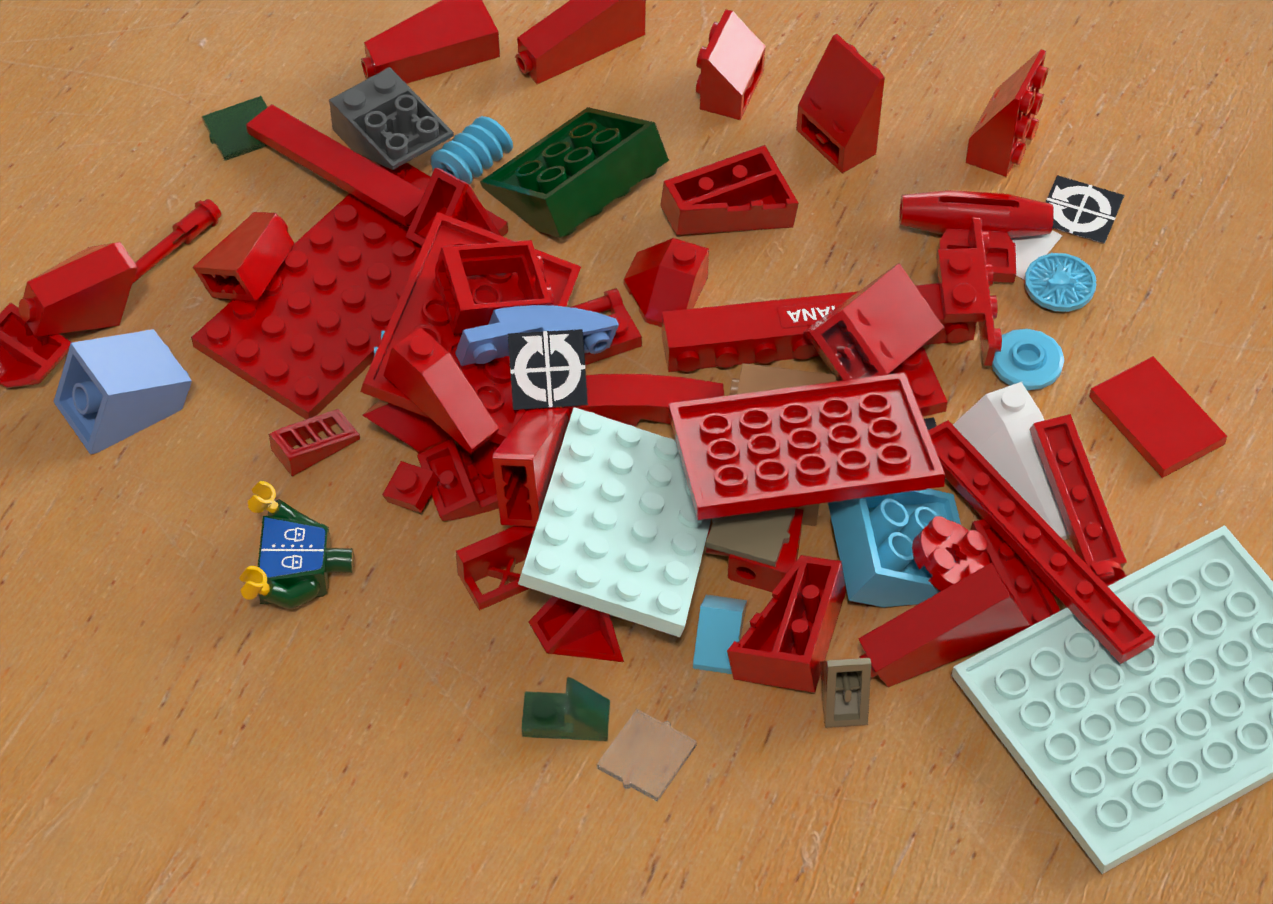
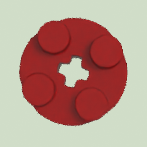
[912,516,990,591]

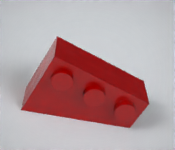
[660,145,799,235]
[727,555,846,693]

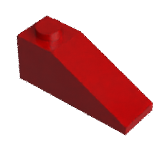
[383,327,499,454]

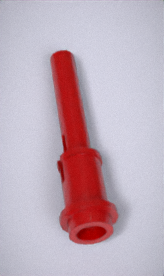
[133,199,221,283]

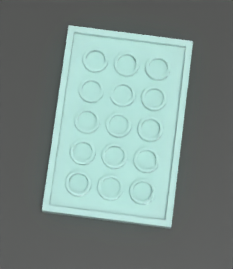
[518,407,711,637]

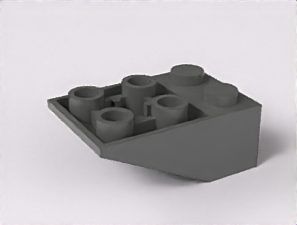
[329,67,454,170]

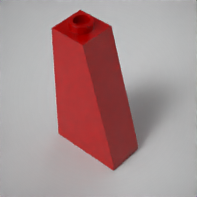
[361,0,500,84]
[515,0,646,84]
[492,407,570,527]
[858,563,1031,687]

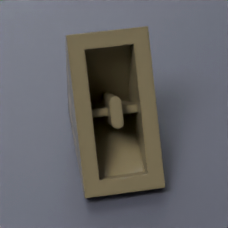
[820,658,871,728]

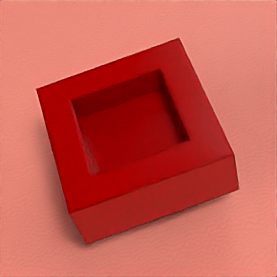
[382,461,439,513]

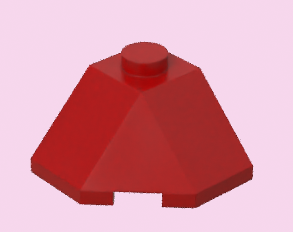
[623,238,709,327]

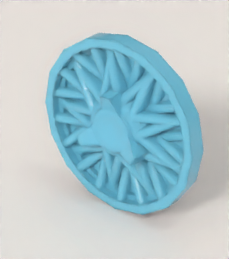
[1025,253,1096,312]
[992,329,1064,390]

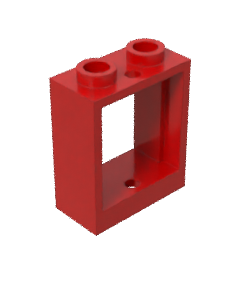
[435,240,554,334]

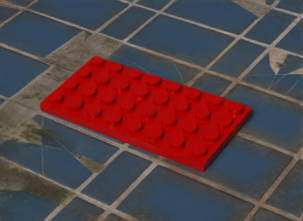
[191,162,508,419]

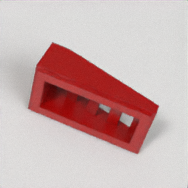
[269,409,360,476]

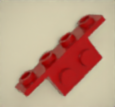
[936,218,1002,366]

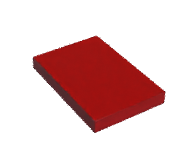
[1089,356,1227,478]

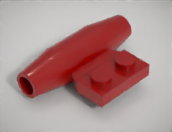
[899,190,1054,283]

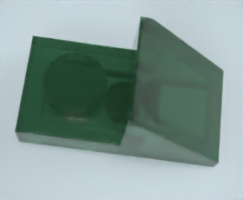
[521,677,610,741]

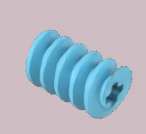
[431,116,513,185]

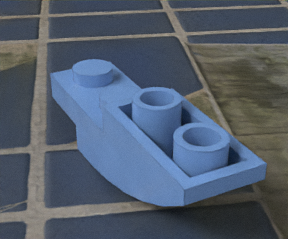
[455,305,619,366]

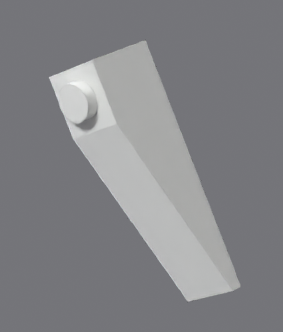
[953,382,1070,540]

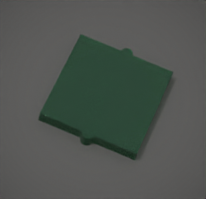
[202,96,268,161]

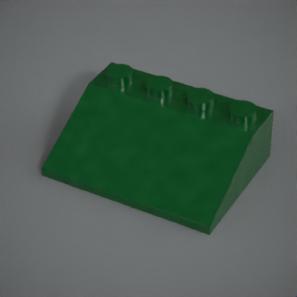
[480,107,669,238]

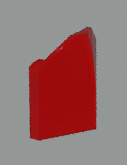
[0,302,72,388]

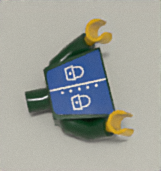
[239,481,354,609]

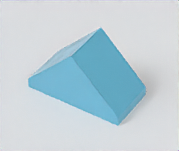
[693,594,747,674]

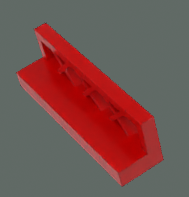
[456,526,536,611]

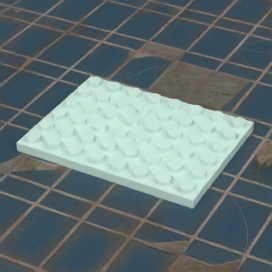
[951,526,1273,874]

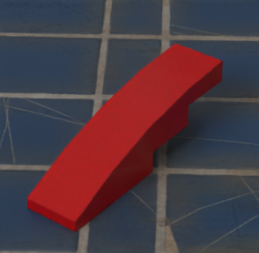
[561,374,724,427]

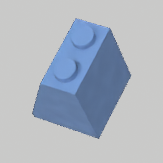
[53,329,192,454]

